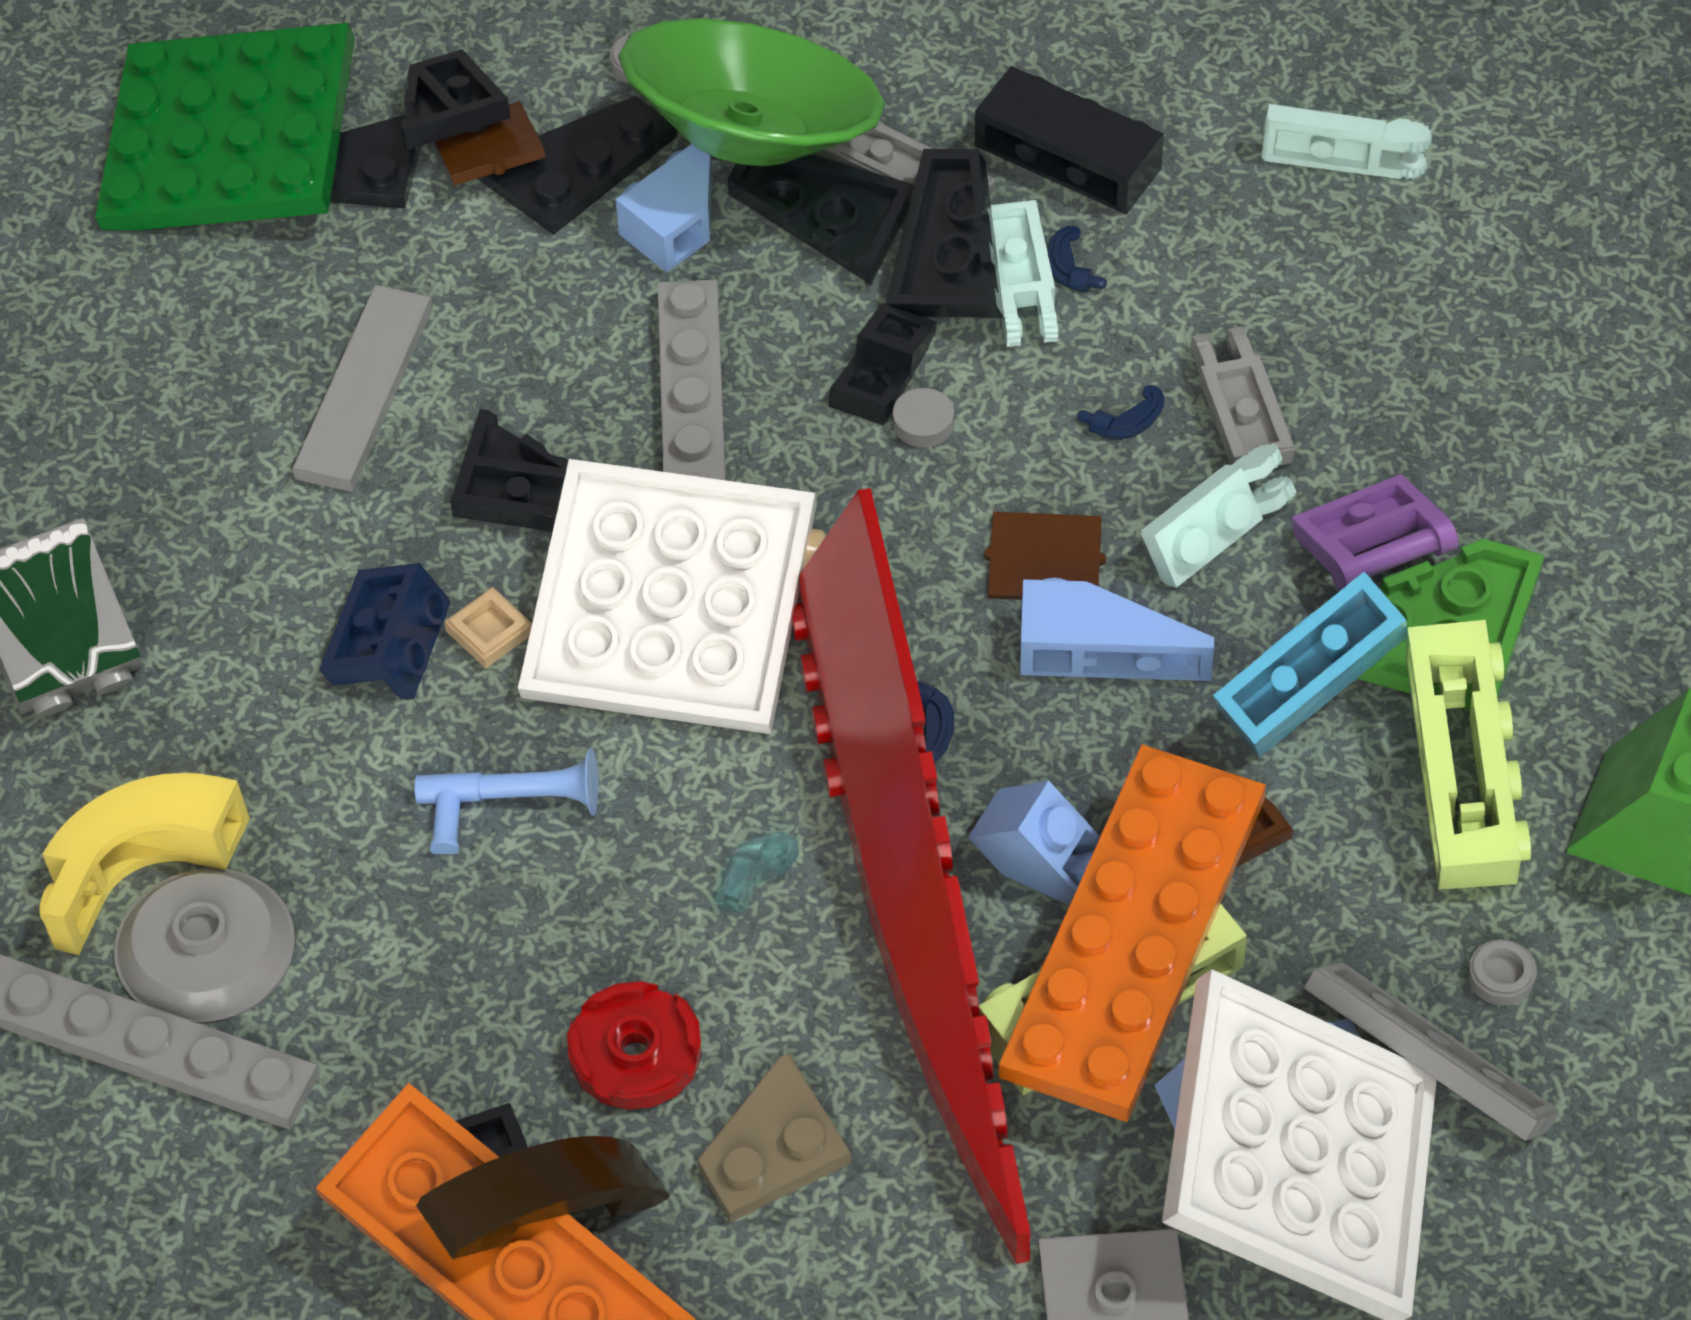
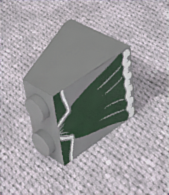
[0,518,141,718]

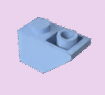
[615,144,713,273]
[968,780,1100,905]

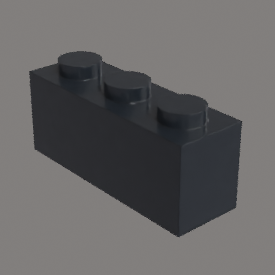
[975,66,1164,215]

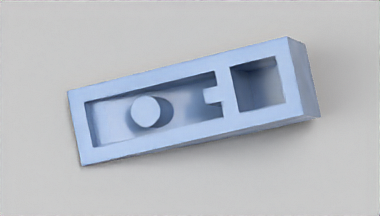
[1020,578,1214,681]

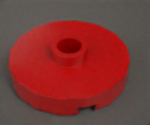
[567,981,702,1110]

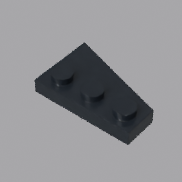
[478,96,678,235]
[885,149,1004,318]

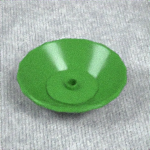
[618,18,885,166]

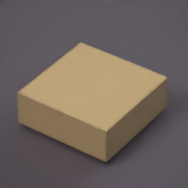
[444,587,532,668]

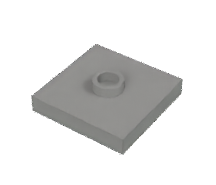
[1038,1229,1189,1320]

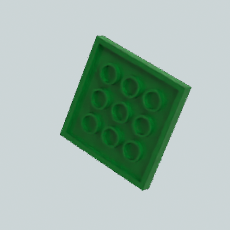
[95,22,355,231]

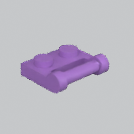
[1292,474,1458,591]

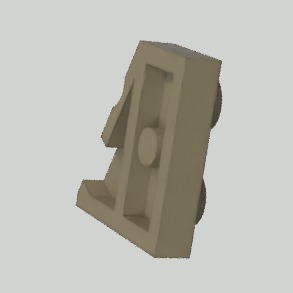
[698,1053,851,1223]

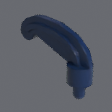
[1047,226,1107,293]
[1077,385,1164,440]
[917,681,954,763]

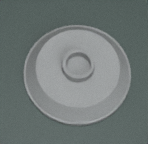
[114,868,295,1024]

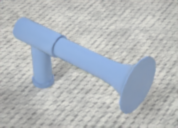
[414,748,599,854]

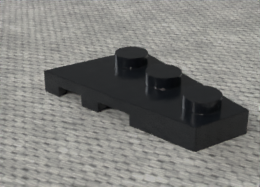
[727,155,914,284]

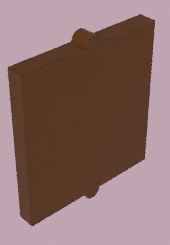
[434,101,546,186]
[984,511,1106,600]

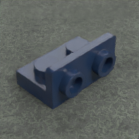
[319,563,450,700]

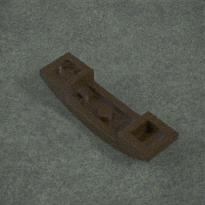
[416,1136,670,1259]

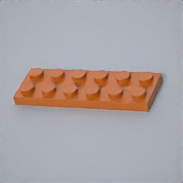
[998,744,1266,1123]
[316,1083,696,1320]

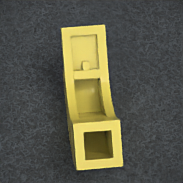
[39,773,250,955]

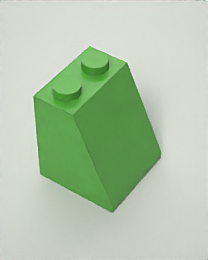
[1566,688,1691,895]

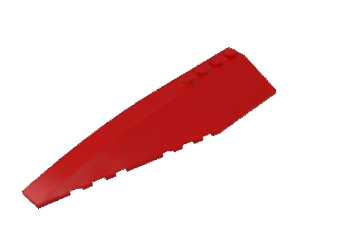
[792,488,1031,1264]

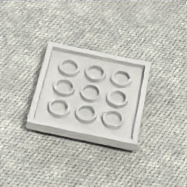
[518,459,817,734]
[1162,969,1437,1320]

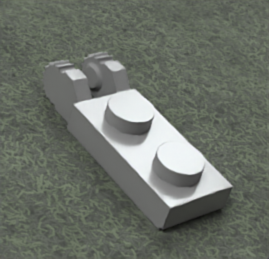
[1191,326,1295,466]

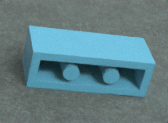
[1213,572,1408,757]

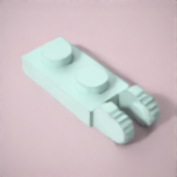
[1261,104,1432,180]
[991,200,1058,347]
[1141,444,1296,588]

